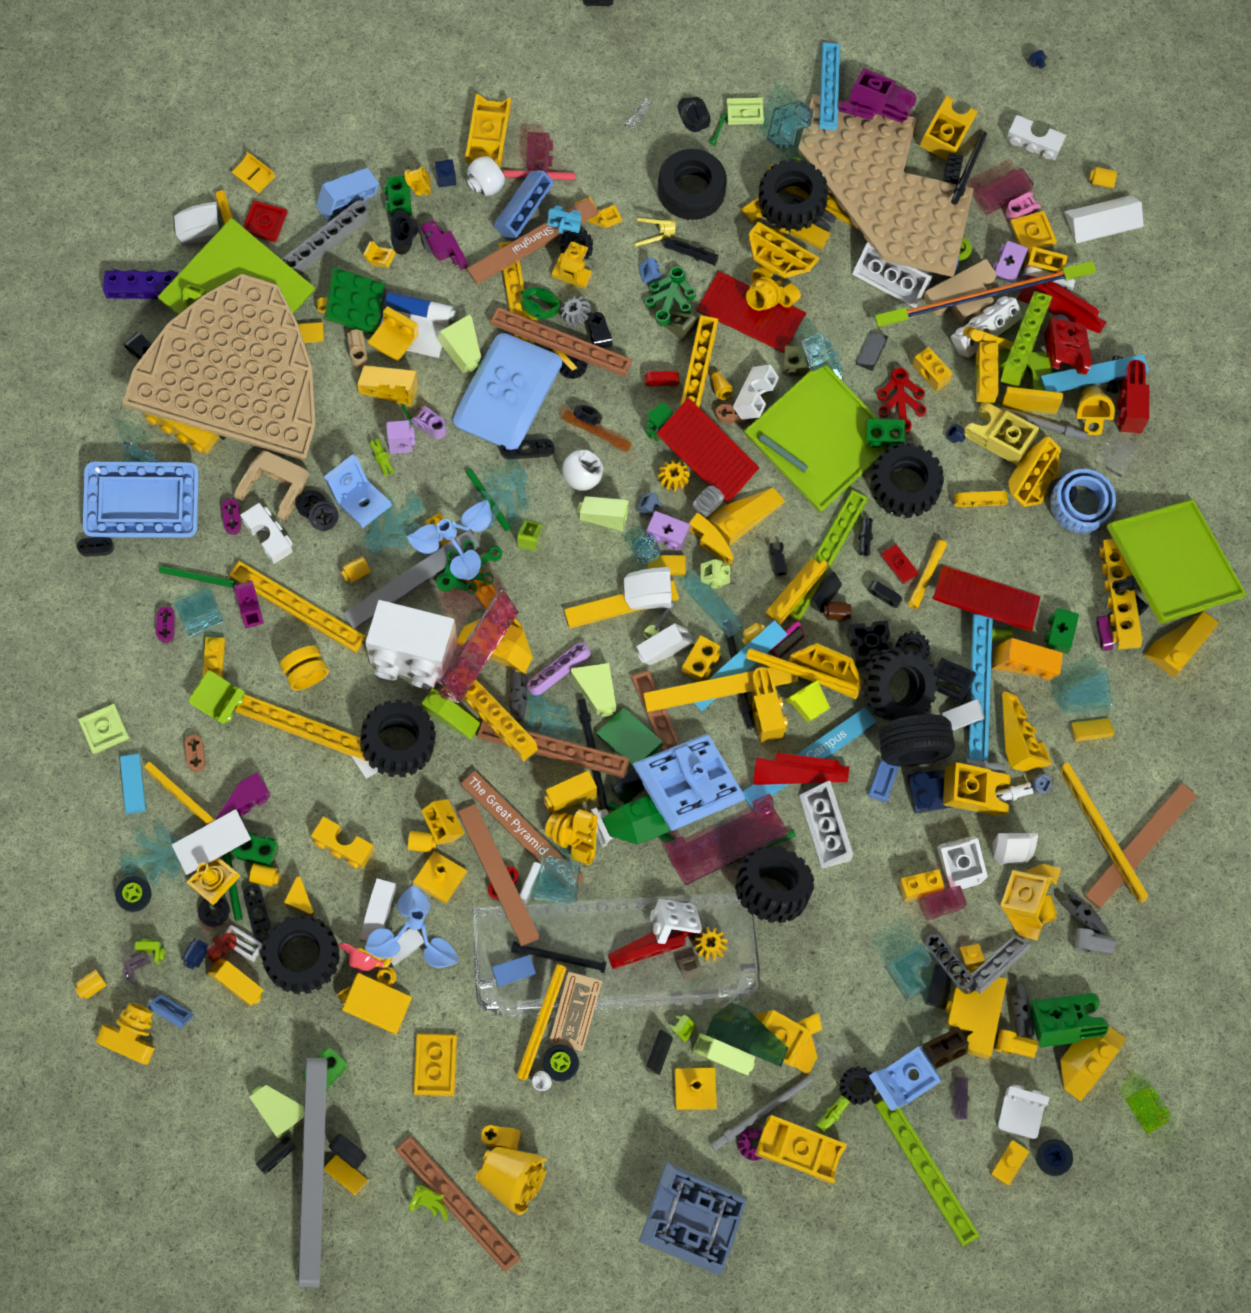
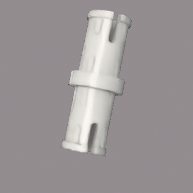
[995,782,1033,802]

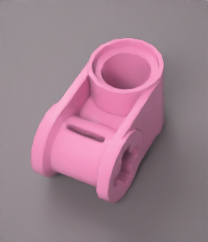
[1005,192,1041,221]

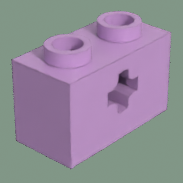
[993,241,1028,284]
[386,420,416,454]
[646,511,690,550]

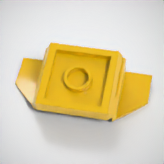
[1000,864,1061,941]
[738,1010,818,1075]

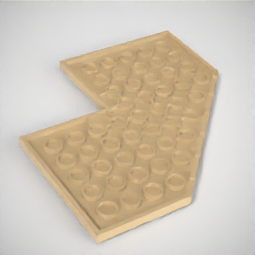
[798,94,974,277]

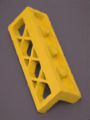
[765,557,828,625]

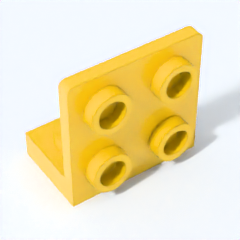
[368,306,419,361]

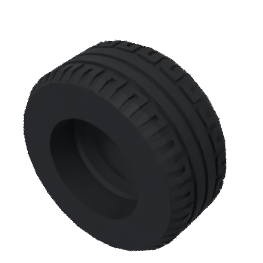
[658,149,727,220]
[878,714,955,766]

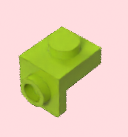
[135,939,166,965]

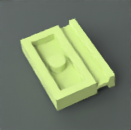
[727,98,764,125]

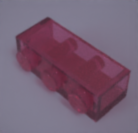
[975,168,1034,216]

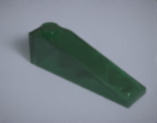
[706,1002,788,1067]

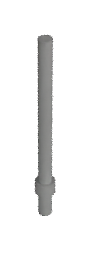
[980,402,1088,440]
[710,1075,813,1151]

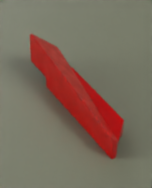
[1017,276,1107,334]
[753,753,850,785]
[608,929,702,970]

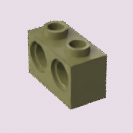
[783,346,822,376]

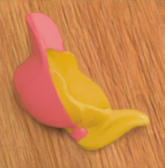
[338,943,393,973]

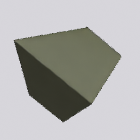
[664,311,700,341]

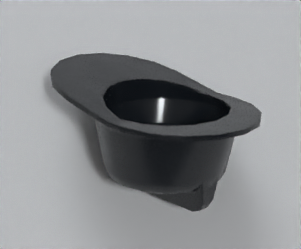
[678,97,711,132]
[391,210,418,255]

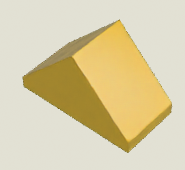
[284,876,315,917]

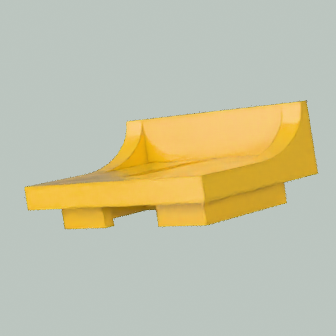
[232,152,275,194]

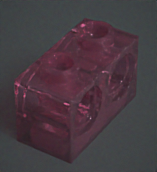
[527,132,553,172]
[920,885,967,921]

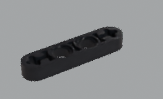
[925,933,977,994]

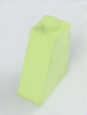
[437,314,481,373]
[577,496,629,531]
[571,663,616,717]
[692,1033,756,1076]
[249,1085,304,1139]

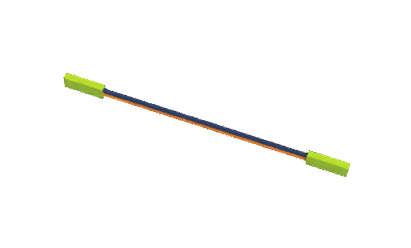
[874,261,1097,328]

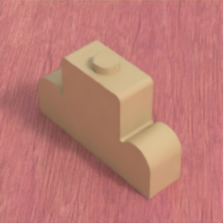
[923,259,996,324]

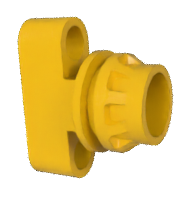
[746,265,801,311]
[545,809,598,865]
[95,1002,156,1065]

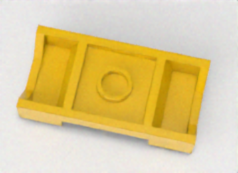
[465,94,512,168]
[755,1115,847,1184]

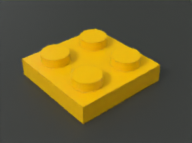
[1009,211,1057,249]

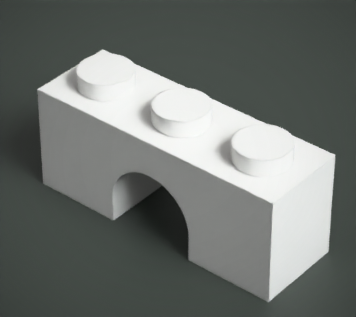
[1006,115,1066,160]
[733,365,779,420]
[240,503,293,564]

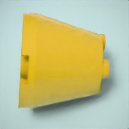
[475,1147,547,1216]

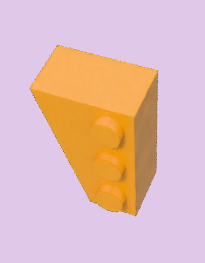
[992,638,1063,680]

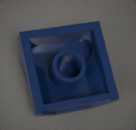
[907,770,953,814]

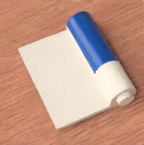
[380,292,456,358]

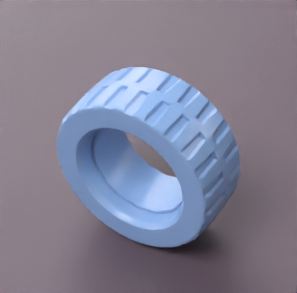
[1050,469,1116,534]

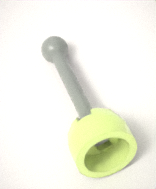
[643,601,675,639]

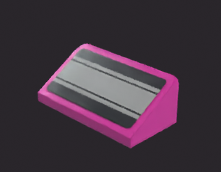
[769,621,805,659]

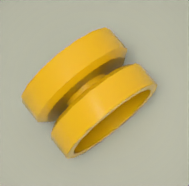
[279,645,329,691]

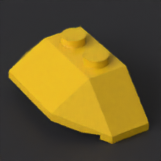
[748,222,820,278]
[1008,436,1061,507]
[457,615,533,674]
[788,643,862,700]
[1060,1026,1126,1102]

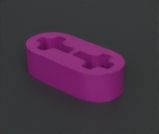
[222,499,242,535]
[156,606,175,643]
[1096,615,1113,651]

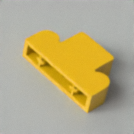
[945,977,1007,1059]

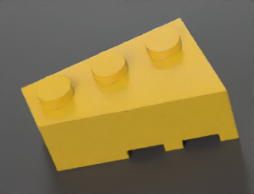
[357,366,418,407]

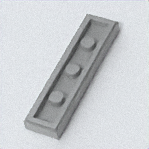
[964,935,1031,994]

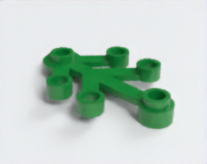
[645,266,696,326]
[436,540,502,595]

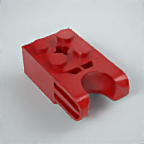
[1044,318,1092,375]
[1116,360,1150,433]

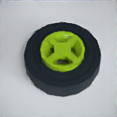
[115,876,152,912]
[543,1045,579,1082]

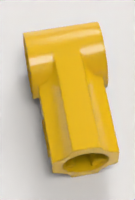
[995,1030,1038,1059]

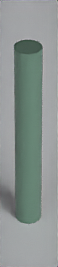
[759,434,808,473]

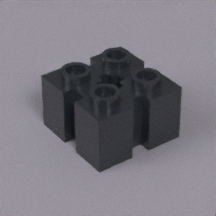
[847,620,892,668]

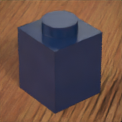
[435,159,456,188]

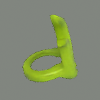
[408,1185,448,1222]

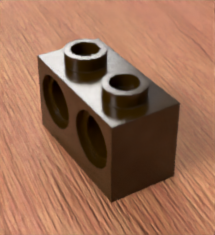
[923,1027,969,1069]

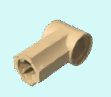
[347,329,368,369]

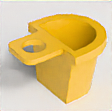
[1076,386,1115,435]

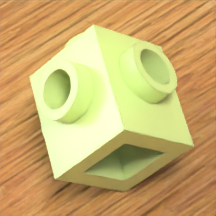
[701,559,730,589]

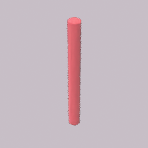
[503,170,575,180]

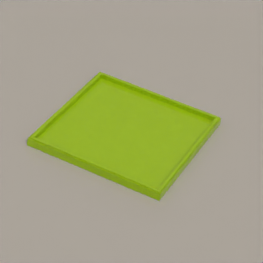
[158,218,316,315]
[743,360,897,513]
[1107,499,1247,624]

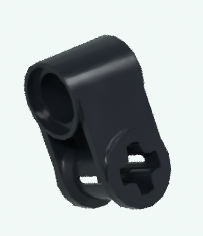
[588,312,613,348]
[124,332,152,360]

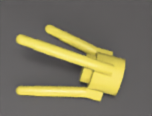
[634,218,675,246]

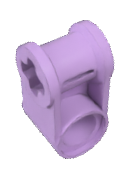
[411,405,447,439]

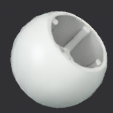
[467,156,505,196]
[562,450,603,491]

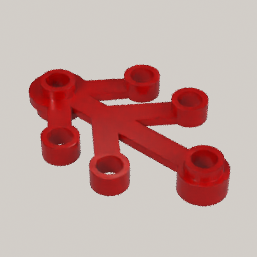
[877,368,926,435]

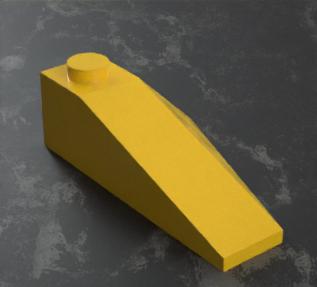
[706,488,785,546]
[1144,611,1219,678]
[1002,691,1052,772]

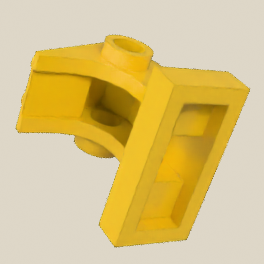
[552,241,592,289]

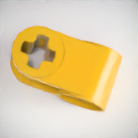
[405,166,431,196]
[481,1125,521,1150]

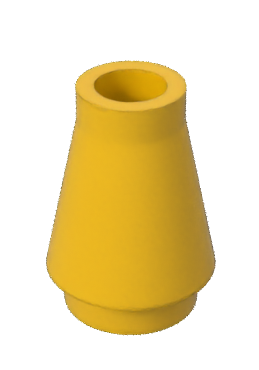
[711,372,733,400]

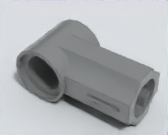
[1074,928,1116,955]

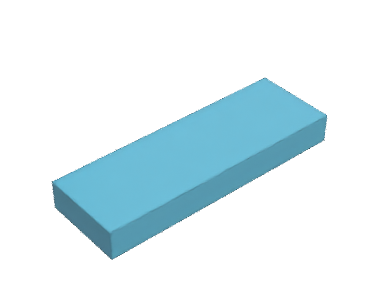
[120,754,146,814]

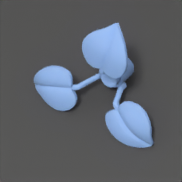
[407,500,492,580]
[365,885,458,968]

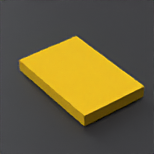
[1001,386,1063,414]
[341,973,412,1035]
[414,1034,457,1096]

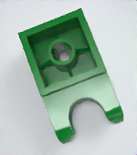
[1031,993,1109,1048]

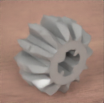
[560,295,592,328]
[693,486,724,517]

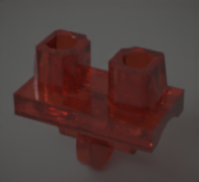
[206,933,237,964]

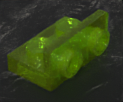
[1126,1086,1171,1135]

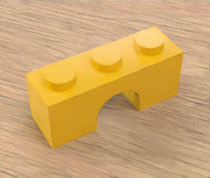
[976,342,998,403]
[311,816,375,870]

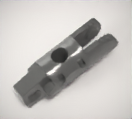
[509,671,528,722]
[1060,892,1107,935]
[1011,985,1035,1036]

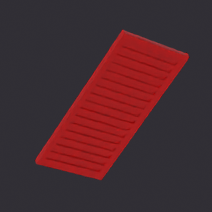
[696,271,806,353]
[656,398,759,504]
[932,565,1041,631]

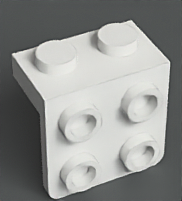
[650,899,702,944]
[998,1085,1049,1139]

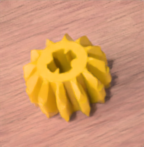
[658,459,690,492]
[694,927,728,961]

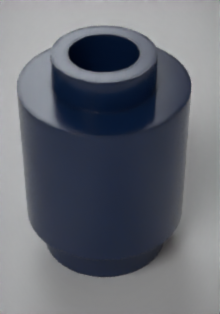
[181,938,208,970]

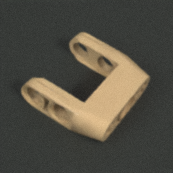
[234,450,310,521]

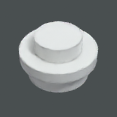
[532,1071,552,1091]

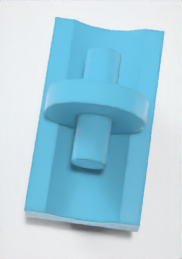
[547,206,582,234]

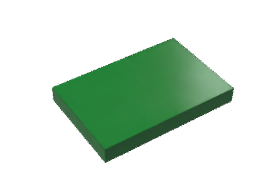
[596,708,664,768]

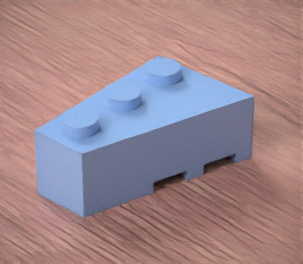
[316,168,379,222]

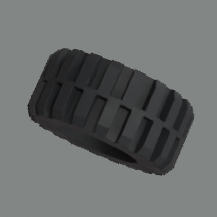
[759,159,828,231]
[870,443,944,518]
[861,648,938,721]
[360,699,436,777]
[735,846,814,923]
[261,914,340,995]

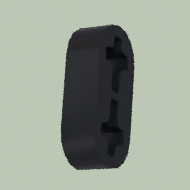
[77,537,114,557]
[867,580,903,608]

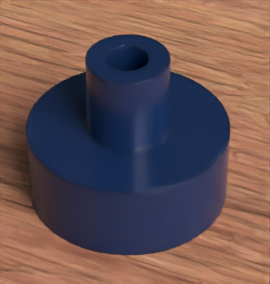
[1028,50,1047,69]
[946,423,965,443]

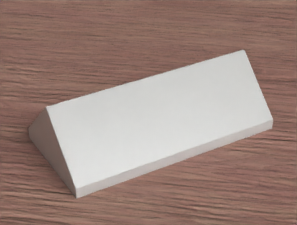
[1064,195,1144,244]
[852,242,932,308]
[799,781,853,868]

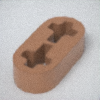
[715,404,750,424]
[185,735,205,772]

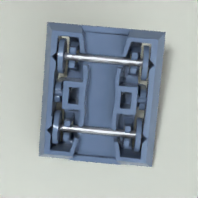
[639,1162,747,1276]

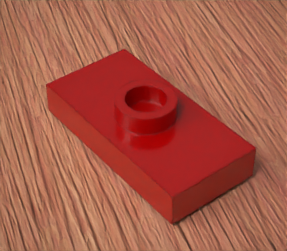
[881,544,919,585]

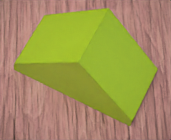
[517,520,543,551]

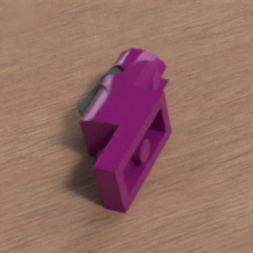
[421,221,467,270]

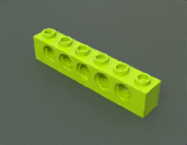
[1001,291,1052,387]

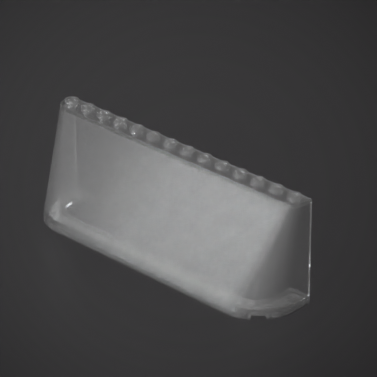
[473,893,760,1019]

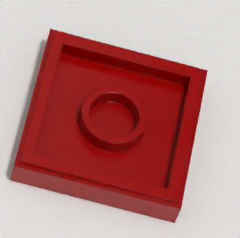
[243,200,288,243]

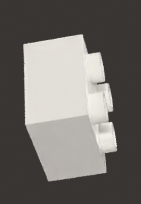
[365,600,457,690]

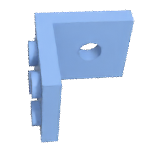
[324,454,392,528]
[869,1046,943,1111]

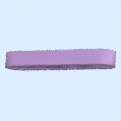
[526,642,591,696]

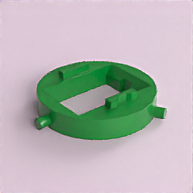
[520,287,561,319]

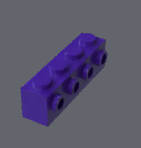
[103,269,179,299]

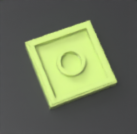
[78,704,130,754]

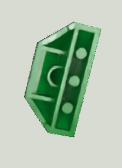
[602,796,679,845]

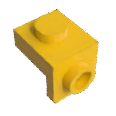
[363,241,396,268]
[960,944,985,974]

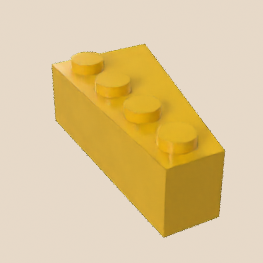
[143,412,219,455]

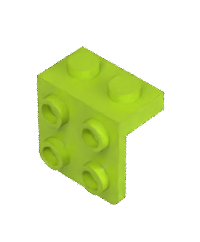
[188,671,245,724]

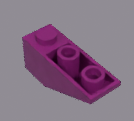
[216,773,271,820]

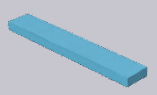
[819,42,840,130]
[1039,354,1149,392]
[694,620,788,712]

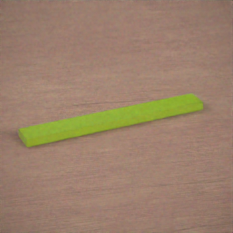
[788,490,869,622]
[874,1099,980,1247]

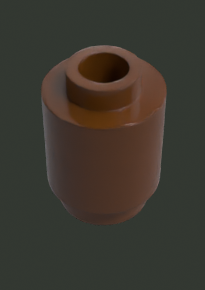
[823,601,852,621]

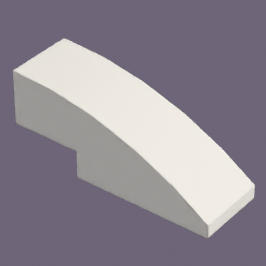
[360,878,397,941]

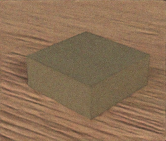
[678,955,703,981]

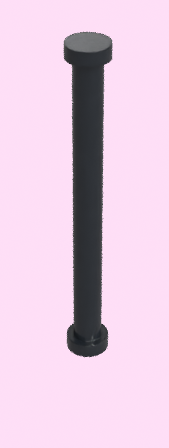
[511,941,607,973]

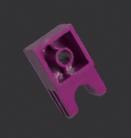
[848,68,917,122]

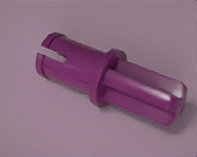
[839,101,875,120]

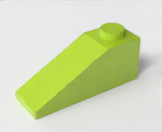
[422,688,481,740]

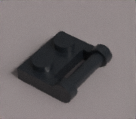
[934,658,977,705]

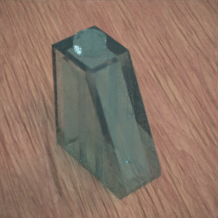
[1058,668,1112,714]

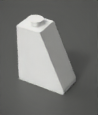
[636,623,695,665]

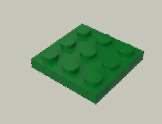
[324,267,385,335]

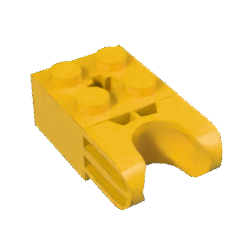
[919,95,978,160]
[751,667,788,743]
[943,762,1011,816]

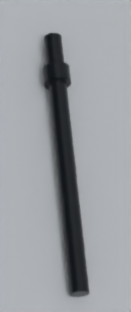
[951,131,987,205]
[722,620,755,729]
[578,699,608,810]

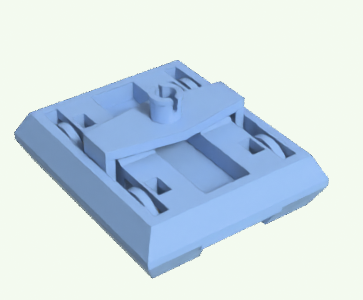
[633,734,745,831]

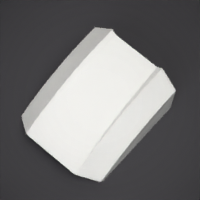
[174,202,219,244]
[624,567,671,609]
[992,833,1038,866]
[937,836,987,891]

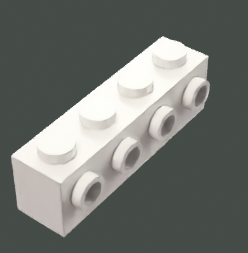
[950,296,1024,358]

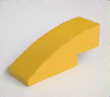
[689,512,734,566]

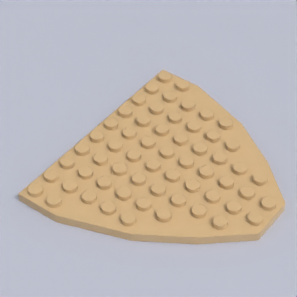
[122,274,316,461]

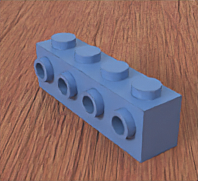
[493,170,555,238]

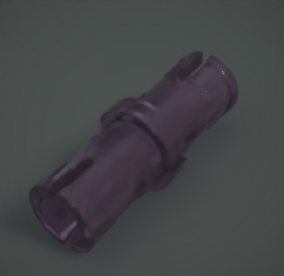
[953,1077,970,1120]

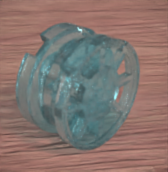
[631,534,661,563]

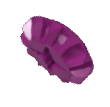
[738,1127,763,1161]

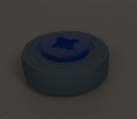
[1036,1139,1073,1176]

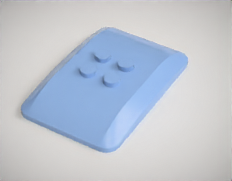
[453,333,562,451]
[83,462,199,538]

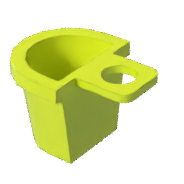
[785,680,830,723]

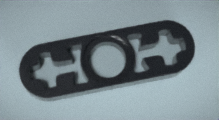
[500,439,554,460]
[244,885,271,942]

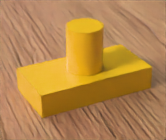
[991,1140,1030,1186]

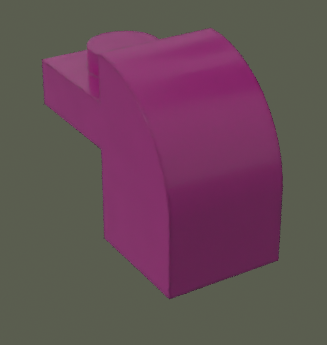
[234,581,264,628]

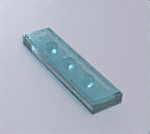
[680,572,743,638]

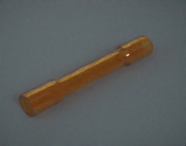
[562,410,632,453]

